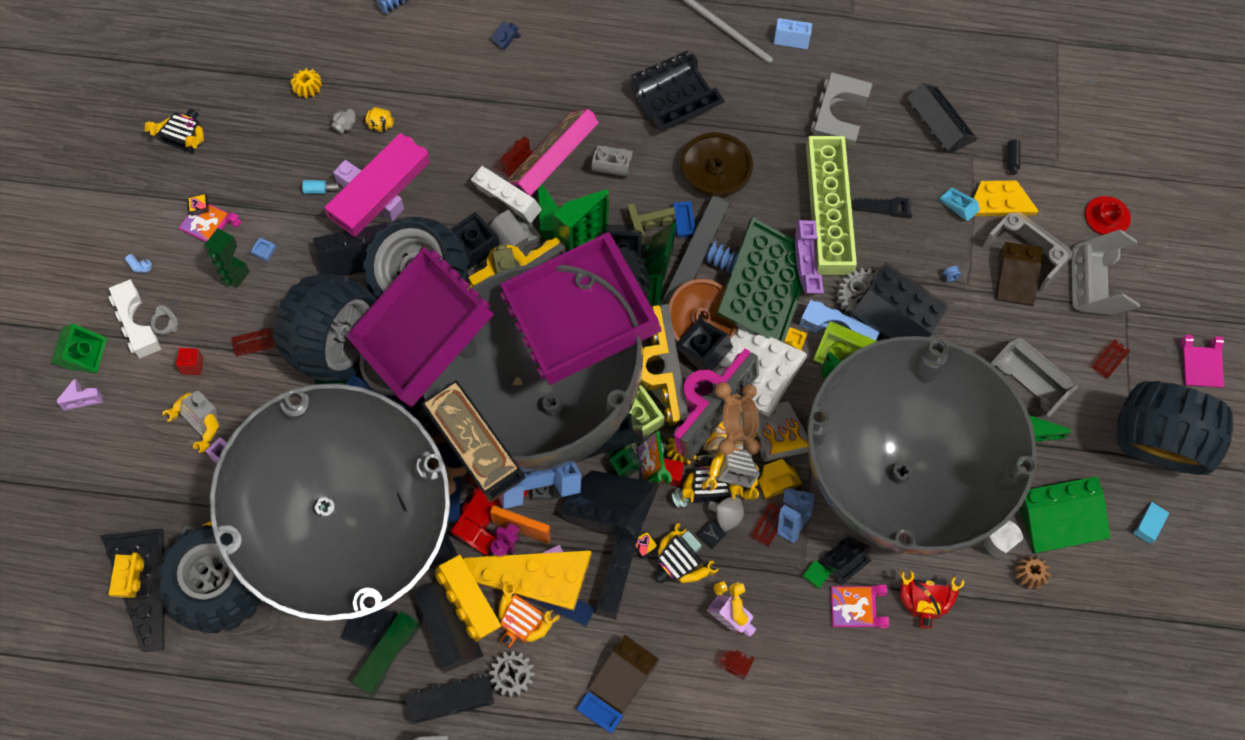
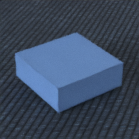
[250,237,277,262]

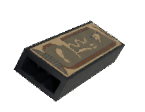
[421,380,526,503]

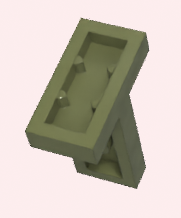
[627,203,676,244]

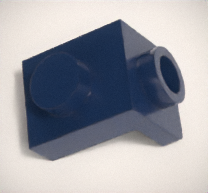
[491,21,521,49]

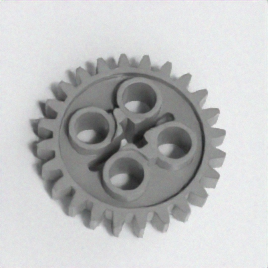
[837,268,878,325]

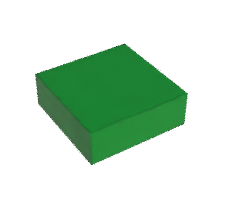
[803,560,831,589]

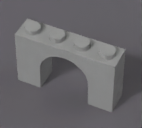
[811,73,873,150]

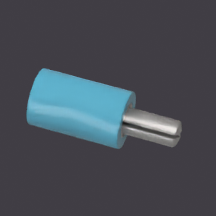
[303,180,339,194]

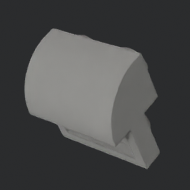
[592,146,633,177]
[489,210,541,251]

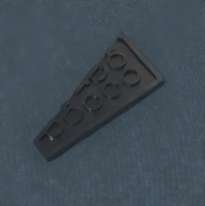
[100,528,165,653]

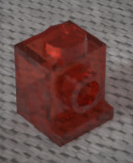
[721,650,755,680]

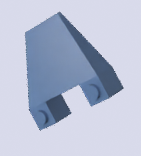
[498,462,581,509]

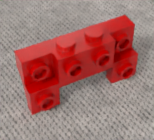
[451,486,529,557]

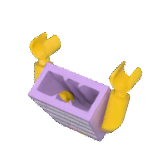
[706,581,756,637]

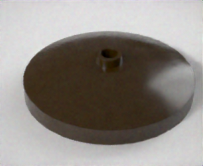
[680,132,753,197]

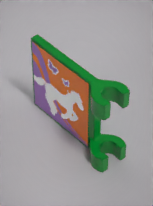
[637,431,672,485]

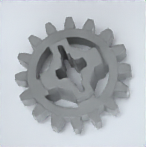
[489,651,535,698]

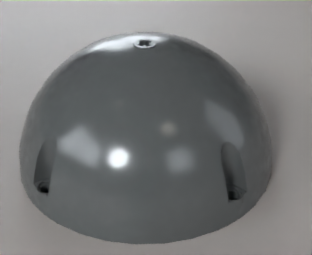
[423,264,643,472]
[807,336,1036,556]
[210,384,450,620]

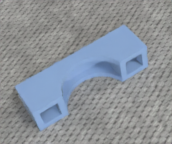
[799,300,879,340]

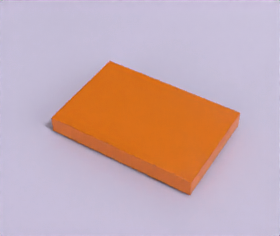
[490,506,551,544]

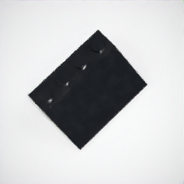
[560,470,659,539]

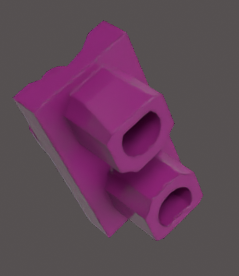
[491,522,520,557]

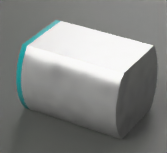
[983,520,1023,559]

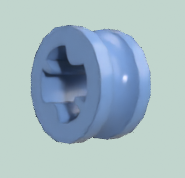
[943,266,962,282]

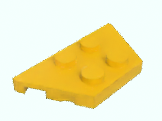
[974,181,1038,216]

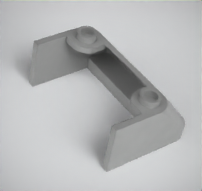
[983,212,1072,292]
[1072,229,1140,315]
[991,338,1078,417]

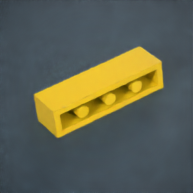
[435,555,501,642]

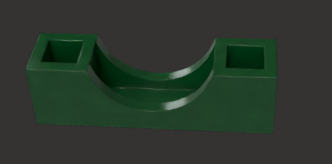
[204,228,250,289]
[609,445,643,477]
[352,611,420,697]

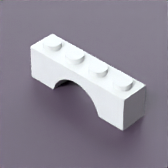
[471,166,542,224]
[109,279,161,359]

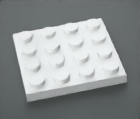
[702,327,807,417]

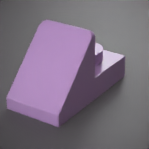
[57,379,103,410]

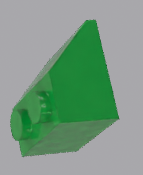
[51,323,108,373]

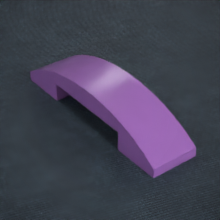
[795,220,824,294]

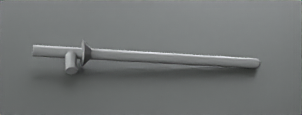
[683,0,773,63]

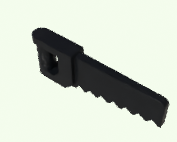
[854,197,912,219]

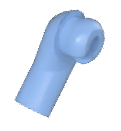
[125,254,151,273]

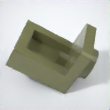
[492,245,516,274]

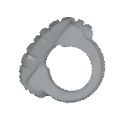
[151,305,178,335]

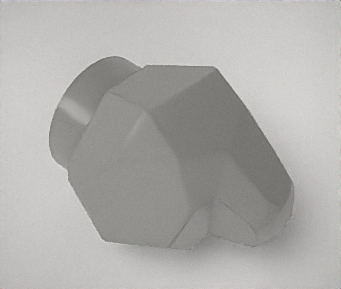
[331,109,355,134]

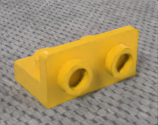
[109,553,144,598]

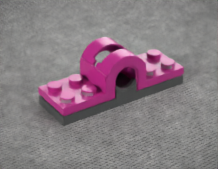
[674,348,759,461]

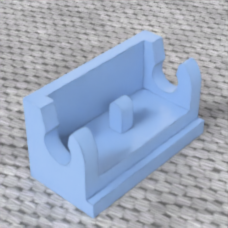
[774,18,812,49]

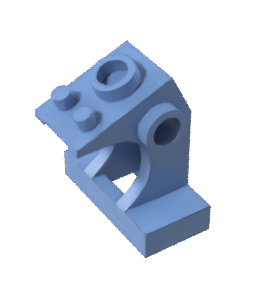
[777,488,814,543]

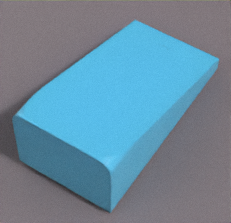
[939,188,980,221]
[1133,502,1169,544]

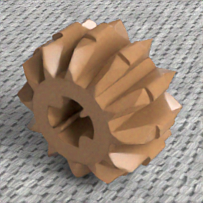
[1015,555,1051,589]

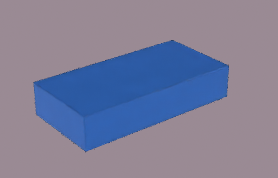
[673,201,696,238]
[577,692,623,734]

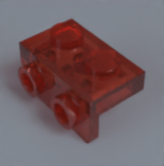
[501,136,534,177]

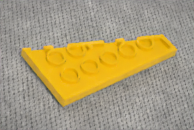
[464,551,592,611]

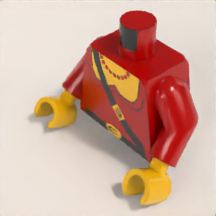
[899,570,964,629]

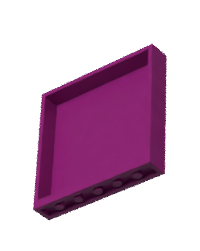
[500,232,662,385]
[346,247,494,407]

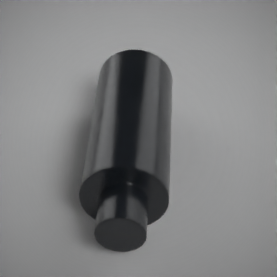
[1007,139,1021,175]

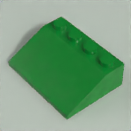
[553,189,609,252]
[1019,476,1110,554]

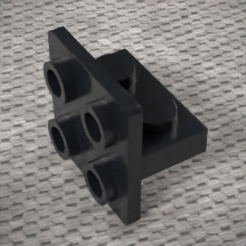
[819,537,871,585]

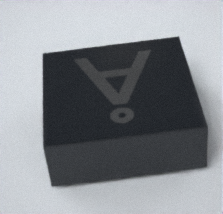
[698,521,726,549]

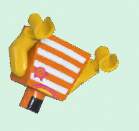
[498,582,560,648]

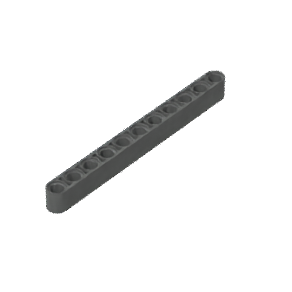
[642,196,731,369]

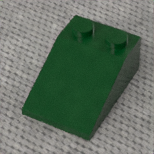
[642,222,676,281]

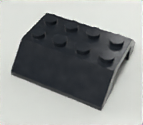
[630,50,725,131]
[852,262,948,339]

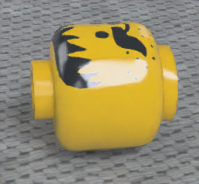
[366,107,394,133]

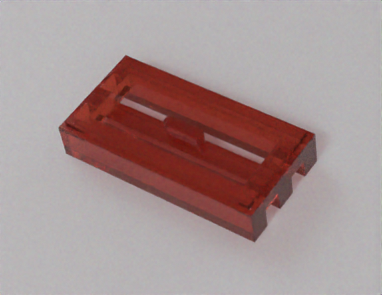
[231,328,274,357]
[1092,339,1130,379]
[751,503,780,547]

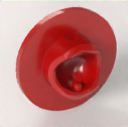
[1085,196,1131,235]

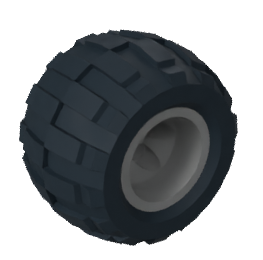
[157,525,263,633]

